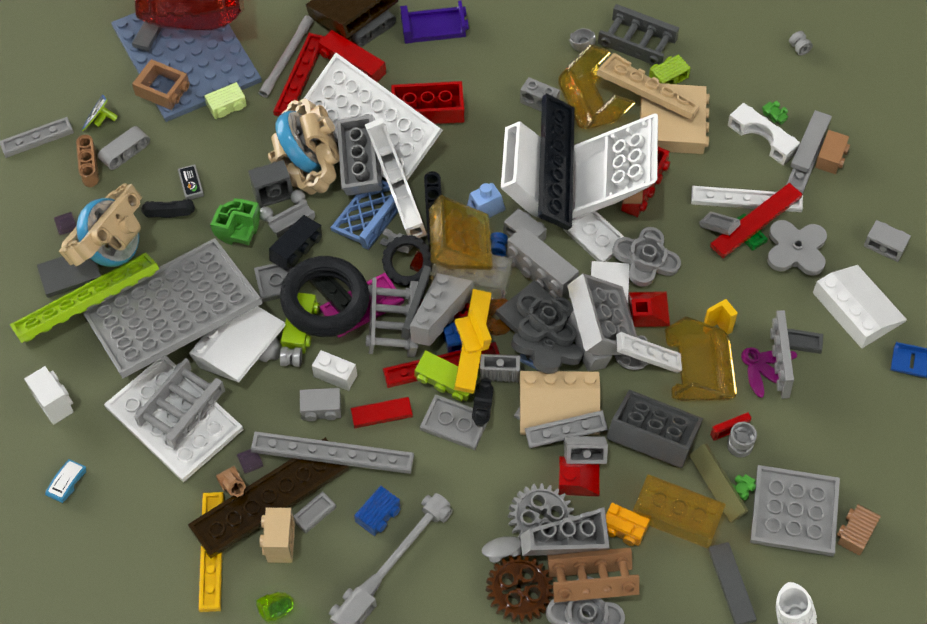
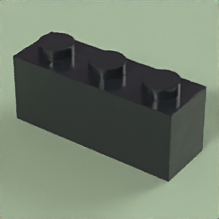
[269,215,322,271]

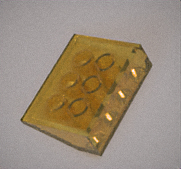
[429,195,493,270]

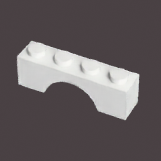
[727,103,800,166]

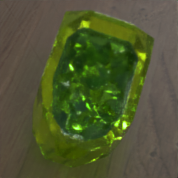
[256,592,294,622]

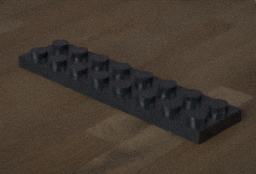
[538,93,575,230]

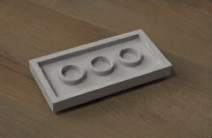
[770,310,794,399]

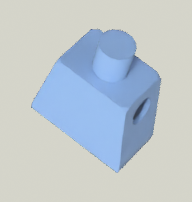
[466,183,505,225]

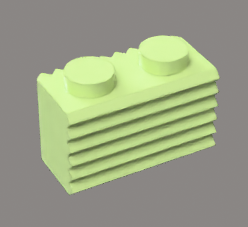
[204,82,247,119]

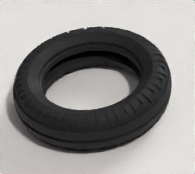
[280,256,369,337]

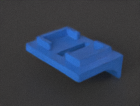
[890,342,927,378]

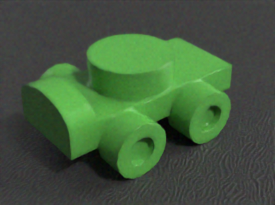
[762,101,788,124]
[732,474,756,501]

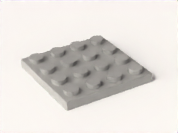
[750,465,840,556]

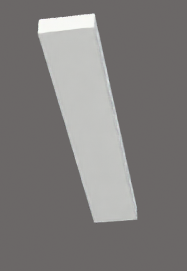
[691,186,803,212]

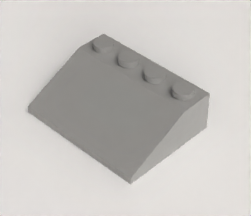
[567,273,638,356]

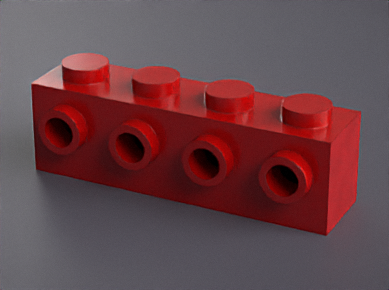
[621,147,670,218]

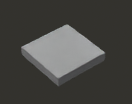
[254,263,293,302]

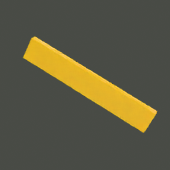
[454,289,492,394]
[199,492,224,612]

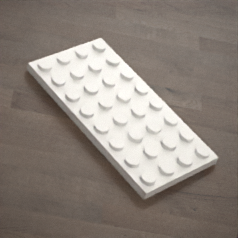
[304,53,443,180]

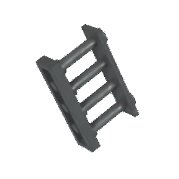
[598,4,679,65]

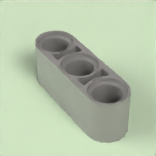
[98,126,150,170]

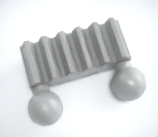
[260,190,315,238]

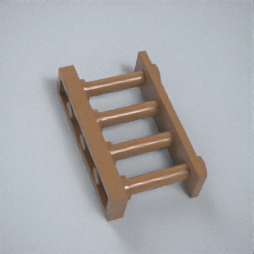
[547,548,639,603]

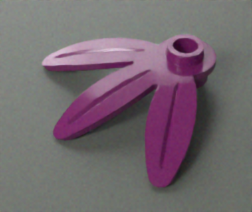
[741,347,797,398]

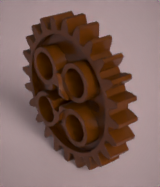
[485,555,554,623]

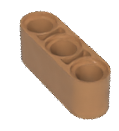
[76,135,99,187]

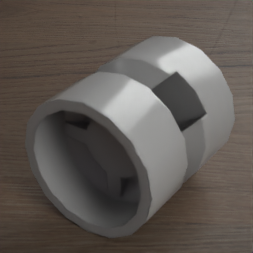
[727,422,757,458]

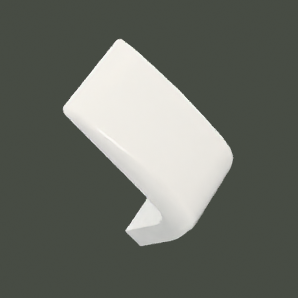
[501,114,658,220]

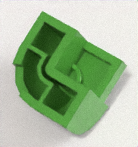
[210,198,260,245]

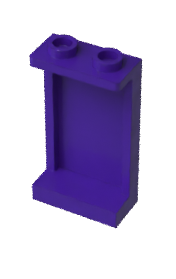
[400,0,469,44]

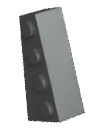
[410,273,474,346]
[520,507,610,556]

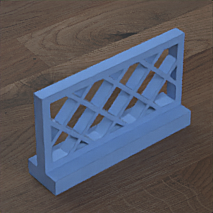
[330,180,398,250]

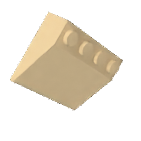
[519,371,600,435]

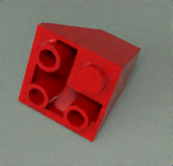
[628,291,670,327]

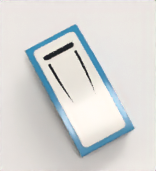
[45,459,86,503]

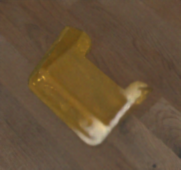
[665,316,736,401]

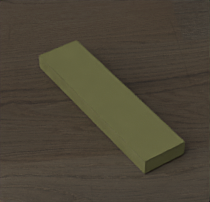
[689,444,749,523]

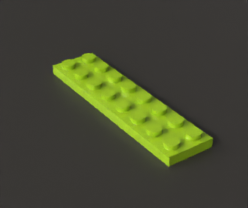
[10,252,159,343]

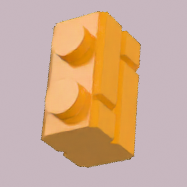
[606,503,650,546]

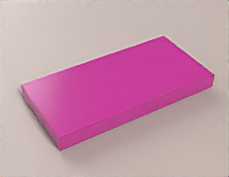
[319,273,404,338]

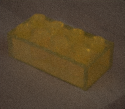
[633,474,726,548]

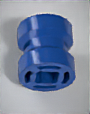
[488,232,508,258]

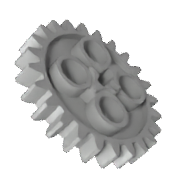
[508,483,574,539]

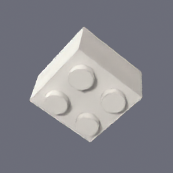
[24,366,74,425]

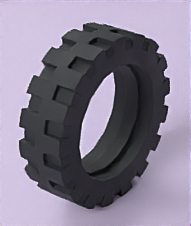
[382,235,434,286]

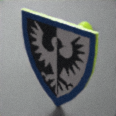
[82,94,118,131]

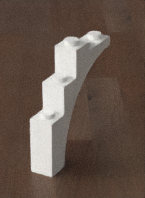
[365,118,427,238]

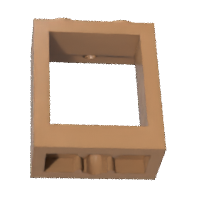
[132,59,190,110]

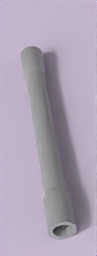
[258,15,313,98]

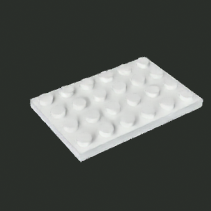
[104,356,244,483]

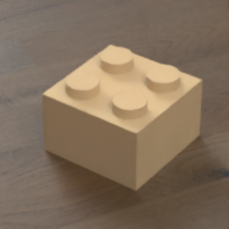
[260,508,295,563]

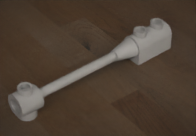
[329,493,453,624]

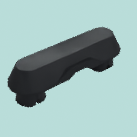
[141,199,195,218]
[472,378,494,427]

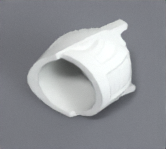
[775,582,817,624]

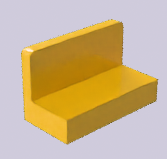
[703,299,738,336]
[454,306,492,354]

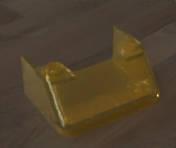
[558,44,635,130]

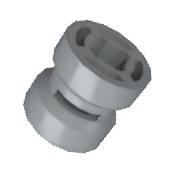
[789,31,813,56]
[280,347,302,367]

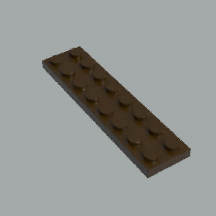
[188,437,349,559]

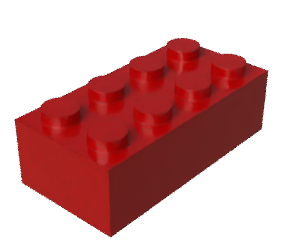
[391,81,464,124]

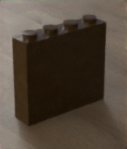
[306,0,398,38]

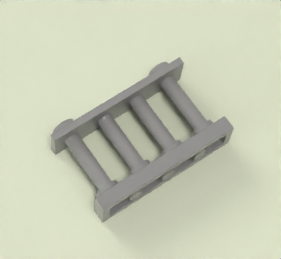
[365,278,418,357]
[134,358,225,450]

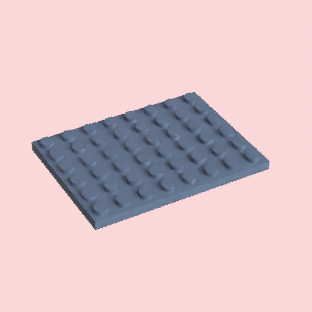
[111,0,262,122]

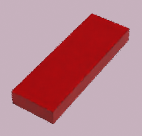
[350,397,413,428]

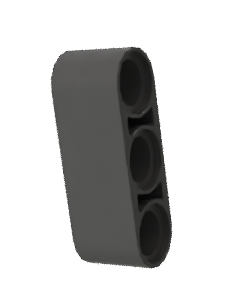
[349,10,396,47]

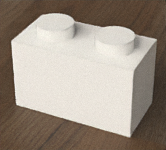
[312,350,357,391]

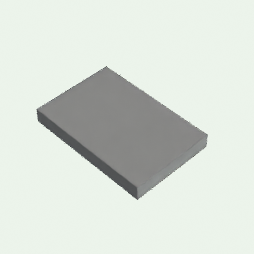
[420,394,488,450]

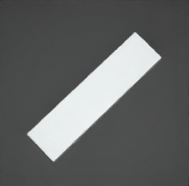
[616,332,682,373]

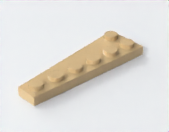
[597,53,700,119]

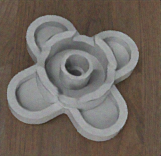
[767,220,827,275]
[612,227,681,287]
[546,576,625,624]

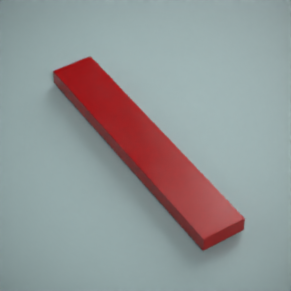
[273,33,324,116]
[710,183,803,258]
[383,342,500,388]

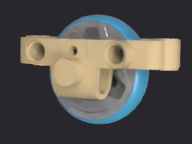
[268,98,340,195]
[59,183,142,267]

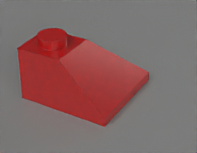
[558,456,599,497]

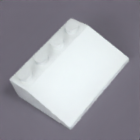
[813,265,907,349]
[189,306,286,382]

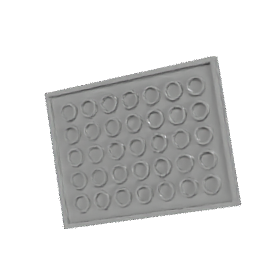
[83,238,263,379]

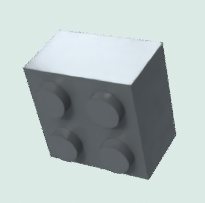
[248,160,293,208]

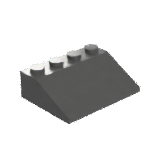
[606,390,703,468]

